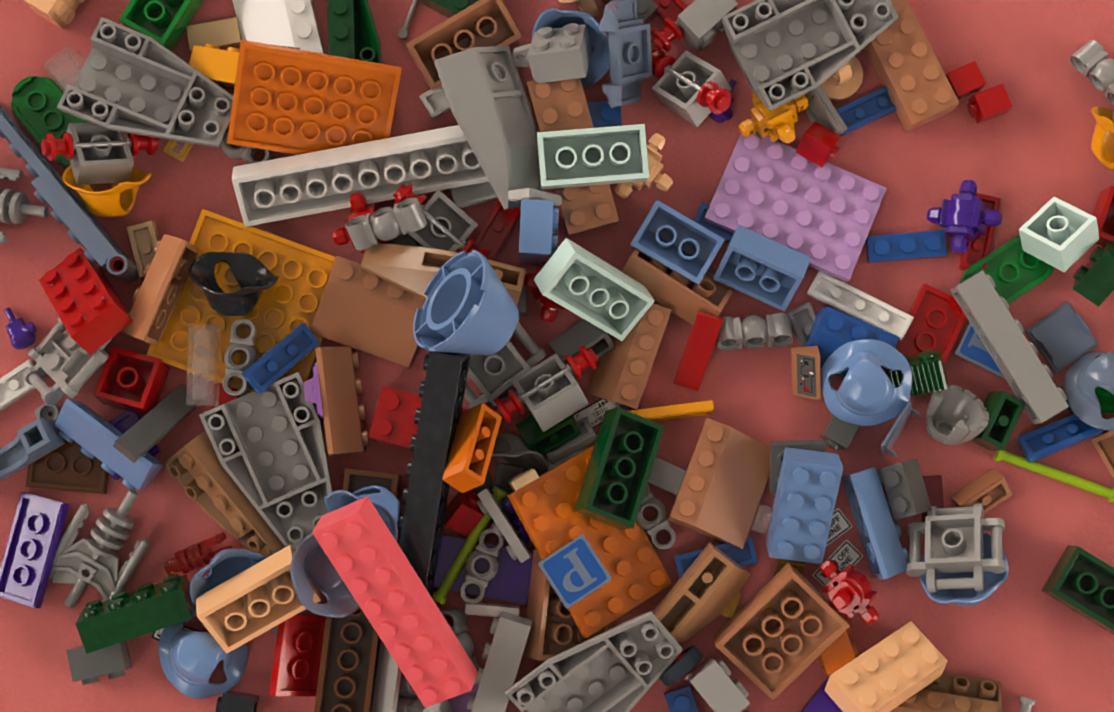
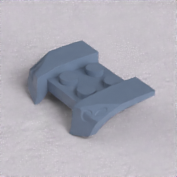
[599,0,652,108]

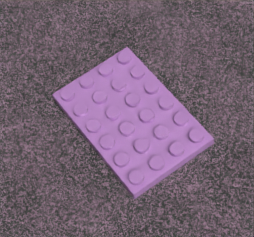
[703,132,887,282]

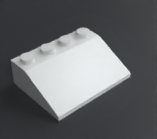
[232,0,325,54]

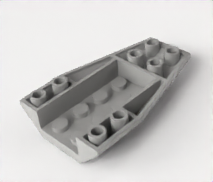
[722,0,899,111]
[57,17,233,148]
[434,46,543,210]
[199,372,332,549]
[505,611,683,712]

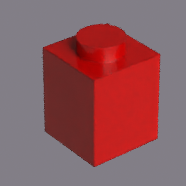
[946,61,986,100]
[967,83,1013,124]
[796,121,842,168]
[445,491,485,537]

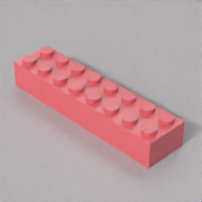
[312,496,478,708]

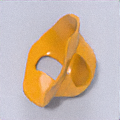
[1091,106,1114,170]
[62,165,153,217]

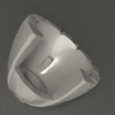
[926,385,989,445]

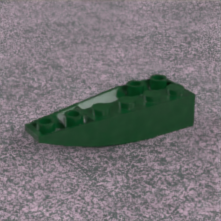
[327,0,382,64]

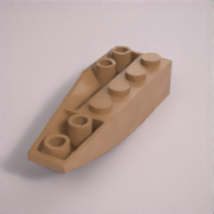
[361,244,526,306]
[163,430,284,558]
[653,542,752,645]
[890,673,1002,712]

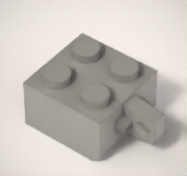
[513,23,592,83]

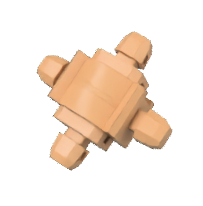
[615,133,673,199]

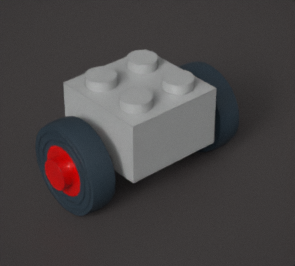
[659,645,750,712]

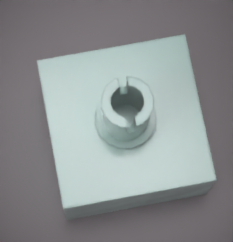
[1019,197,1099,272]

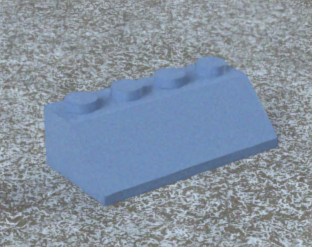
[54,398,164,491]
[841,467,909,580]

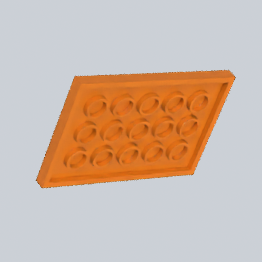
[227,39,402,155]
[507,444,672,638]

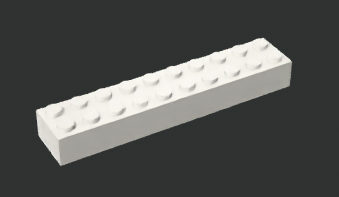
[232,125,489,227]

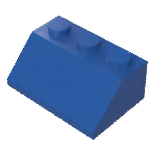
[804,306,899,377]

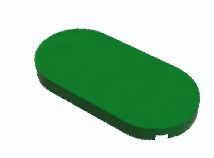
[11,76,88,167]
[960,235,1054,304]

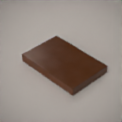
[26,438,109,494]

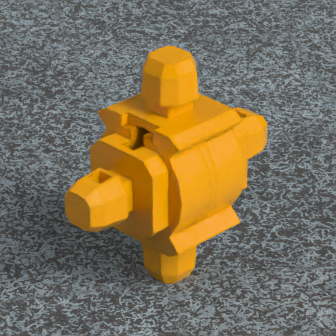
[738,92,809,144]

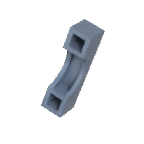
[0,418,65,481]

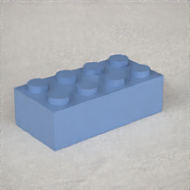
[765,447,844,564]

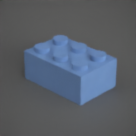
[519,199,559,266]
[713,225,811,312]

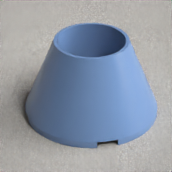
[413,250,519,356]

